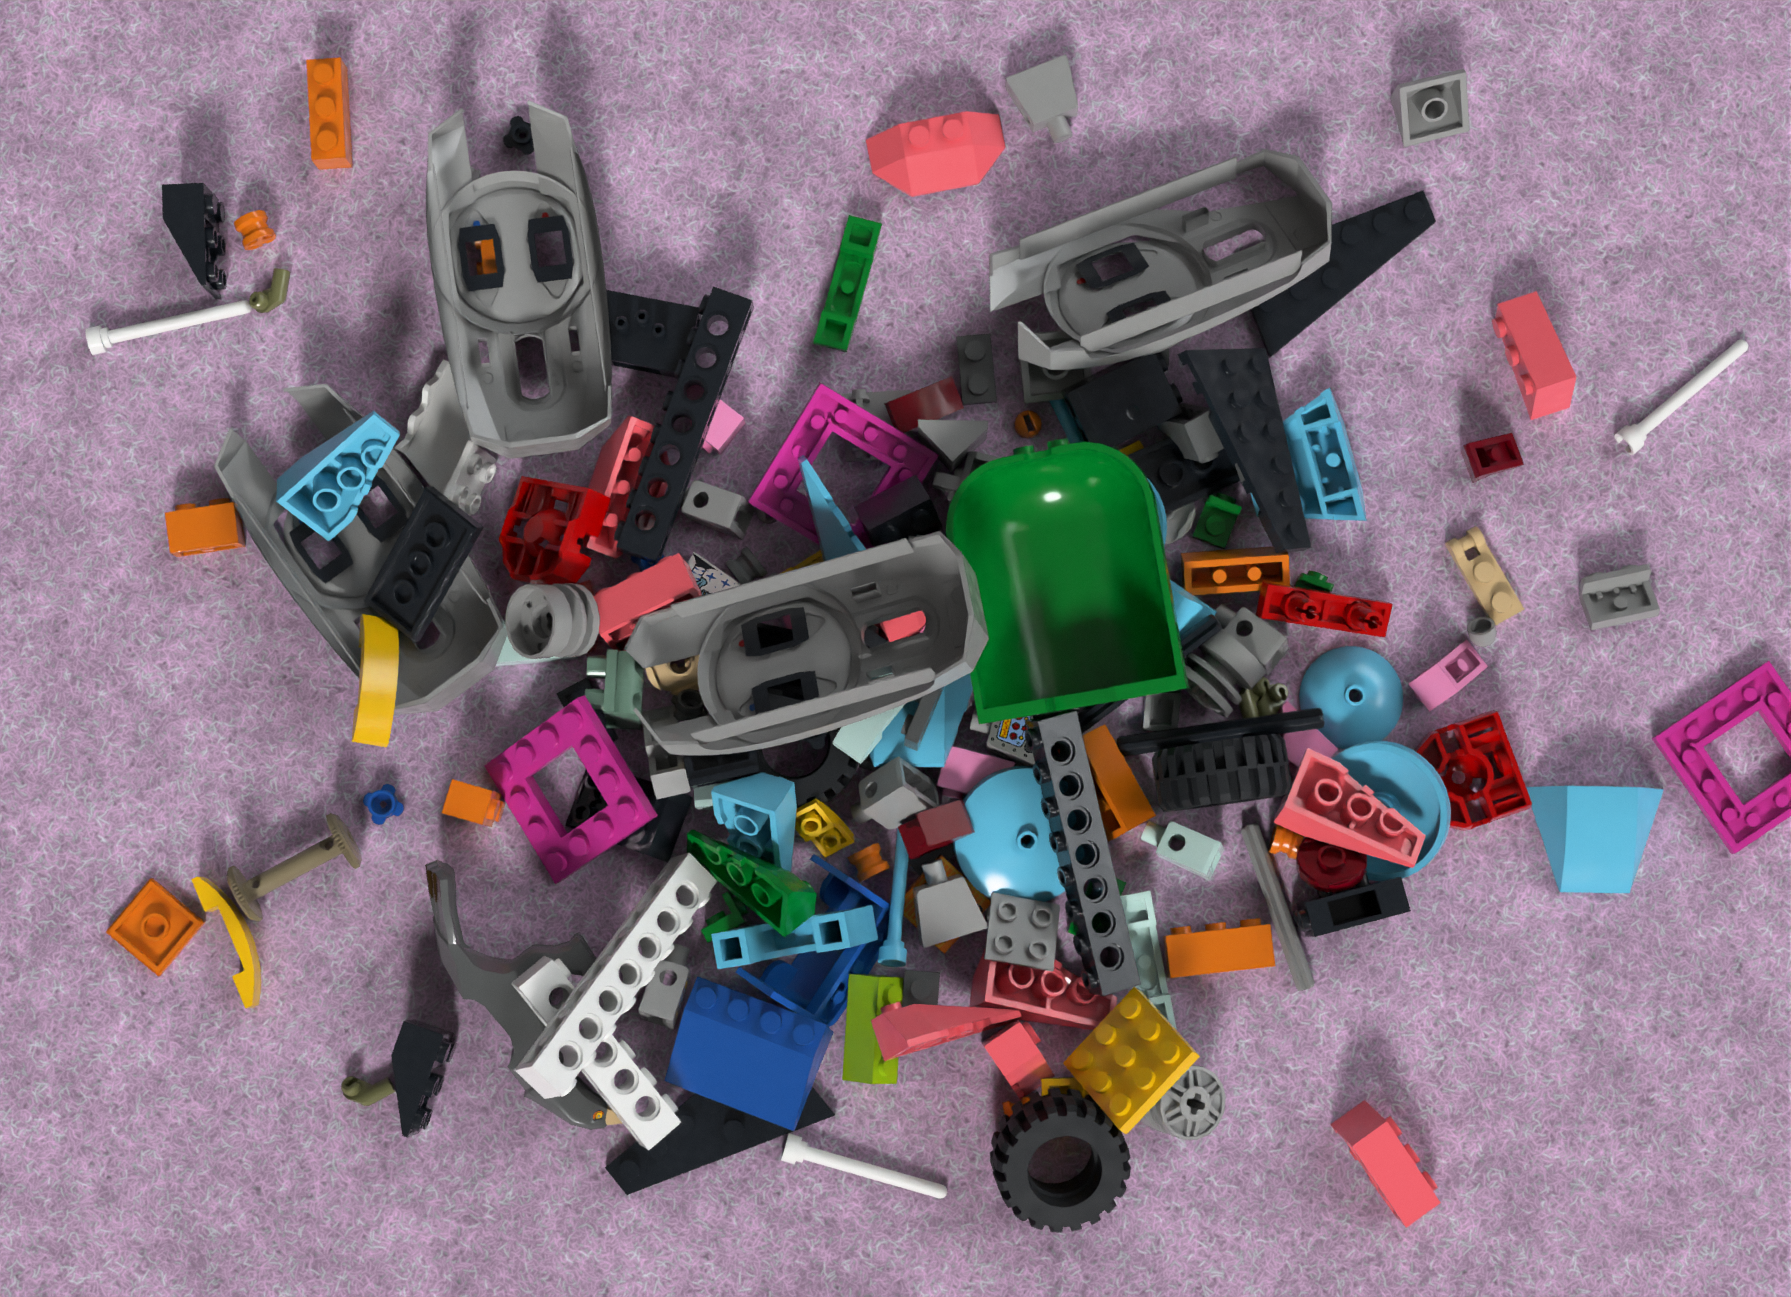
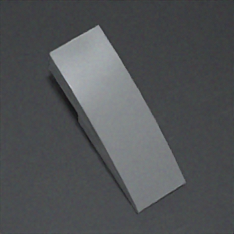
[642,705,691,800]

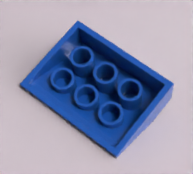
[664,976,834,1131]

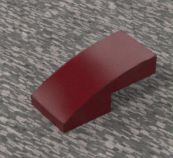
[884,376,964,433]

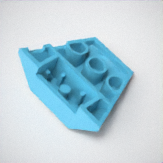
[1250,387,1367,521]
[869,673,973,767]
[1526,786,1664,893]

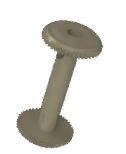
[226,813,362,921]

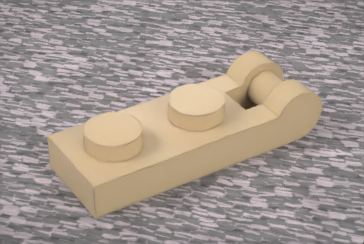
[1445,526,1524,626]

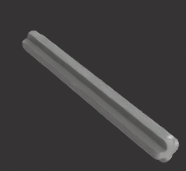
[1241,823,1315,991]

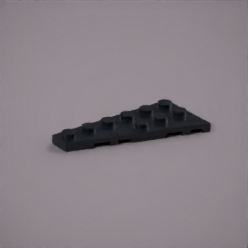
[605,1086,835,1195]

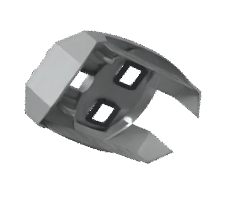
[426,100,612,459]
[989,149,1332,370]
[214,384,507,715]
[624,531,989,755]

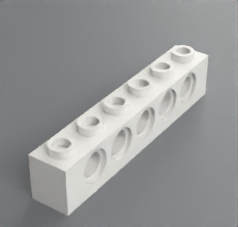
[511,956,681,1150]

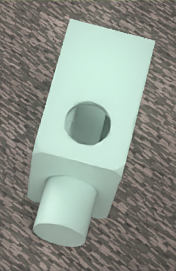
[1141,821,1224,881]

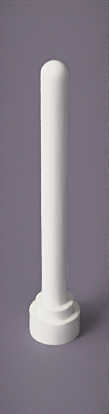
[85,300,252,355]
[1614,339,1748,455]
[781,1133,947,1199]

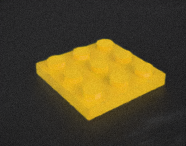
[1063,987,1200,1135]

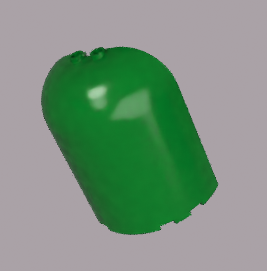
[946,438,1189,724]

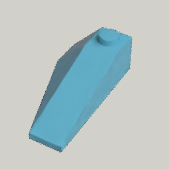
[798,455,880,582]

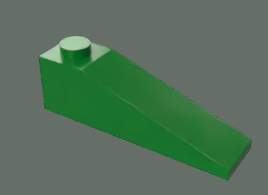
[687,829,817,938]

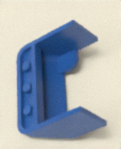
[735,854,890,1027]

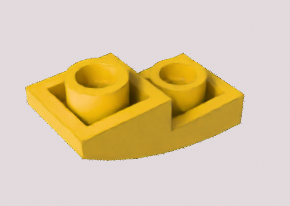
[795,798,854,858]

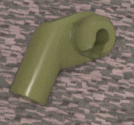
[249,268,291,313]
[1238,676,1270,719]
[1257,683,1289,716]
[341,1076,396,1106]

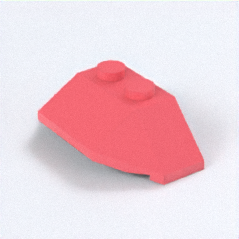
[866,111,1005,197]
[583,416,670,559]

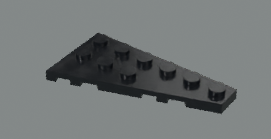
[1250,190,1436,358]
[1178,348,1311,553]

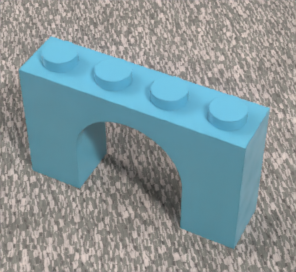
[711,905,878,969]

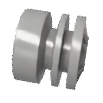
[505,583,600,659]
[1184,629,1266,718]
[1140,1064,1226,1140]

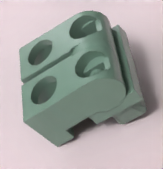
[585,649,645,730]

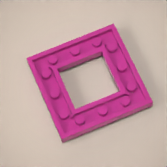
[747,382,939,549]
[1652,661,1791,854]
[484,695,658,884]

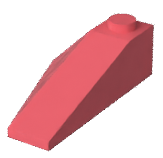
[1274,748,1426,868]
[969,949,1117,1030]
[871,1002,1022,1061]

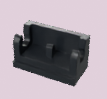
[683,750,760,789]

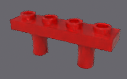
[1256,582,1393,638]

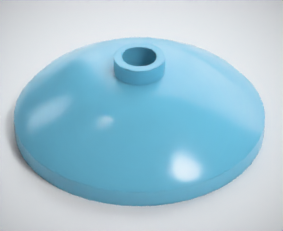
[1299,646,1403,749]

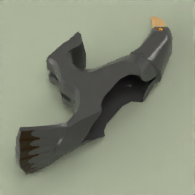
[425,859,636,1130]

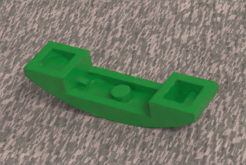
[813,215,882,353]

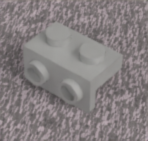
[1579,564,1660,630]

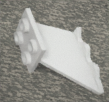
[395,359,497,516]

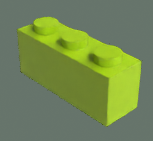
[842,974,904,1084]

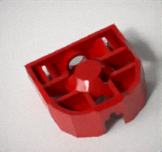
[499,476,611,585]
[1414,710,1532,831]

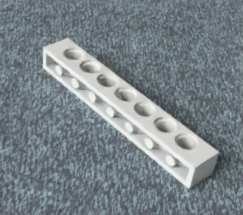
[515,853,717,1099]

